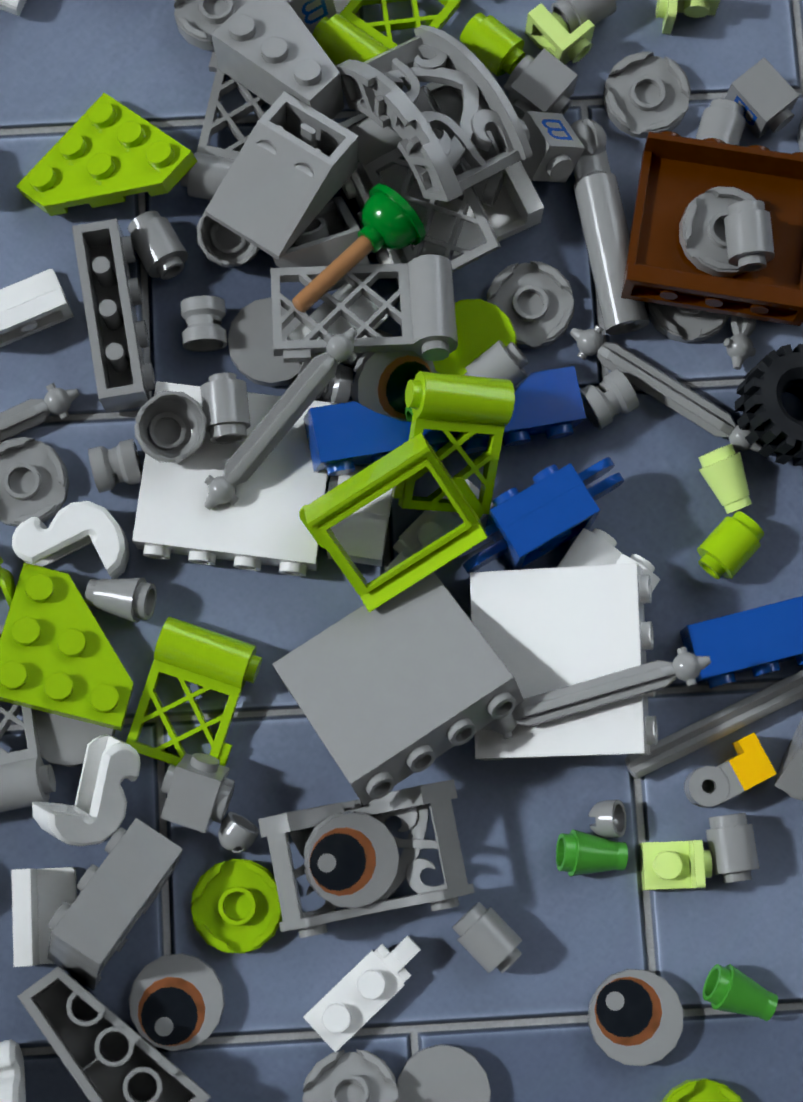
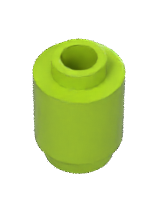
[460,12,525,77]
[697,511,764,579]

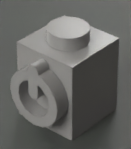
[503,49,578,120]
[161,753,235,833]

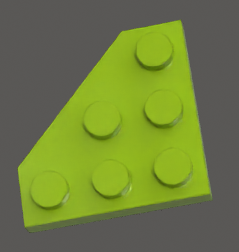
[16,92,197,216]
[0,563,134,731]

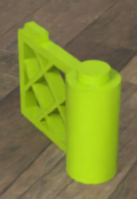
[312,0,461,66]
[391,371,515,515]
[125,616,262,767]

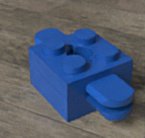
[458,457,624,574]

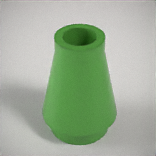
[556,829,628,877]
[703,964,778,1021]

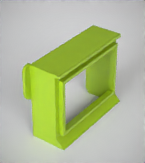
[299,432,488,612]

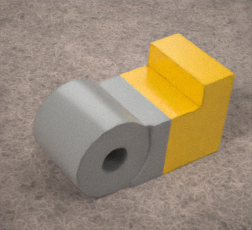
[684,732,777,808]

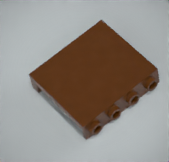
[621,131,803,326]

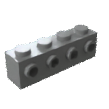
[72,218,156,413]

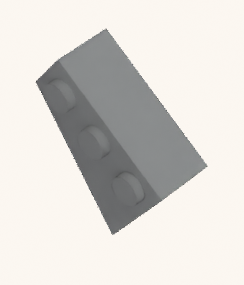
[211,0,344,119]
[48,818,183,990]

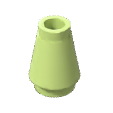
[698,443,752,514]

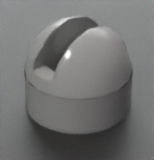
[589,800,626,838]
[218,812,260,853]

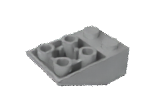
[205,91,359,260]

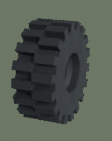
[735,344,803,466]

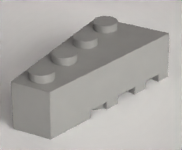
[17,967,211,1102]

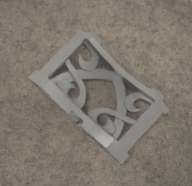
[336,25,533,202]
[258,779,475,938]

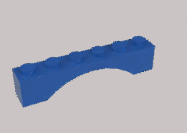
[303,366,586,476]

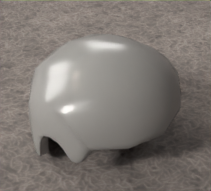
[197,211,260,268]
[134,391,207,463]

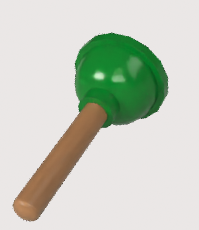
[292,183,426,313]

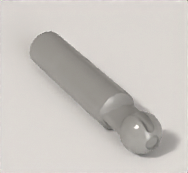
[570,119,649,335]

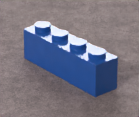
[680,596,803,689]

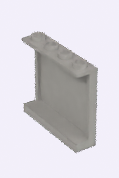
[272,572,524,805]

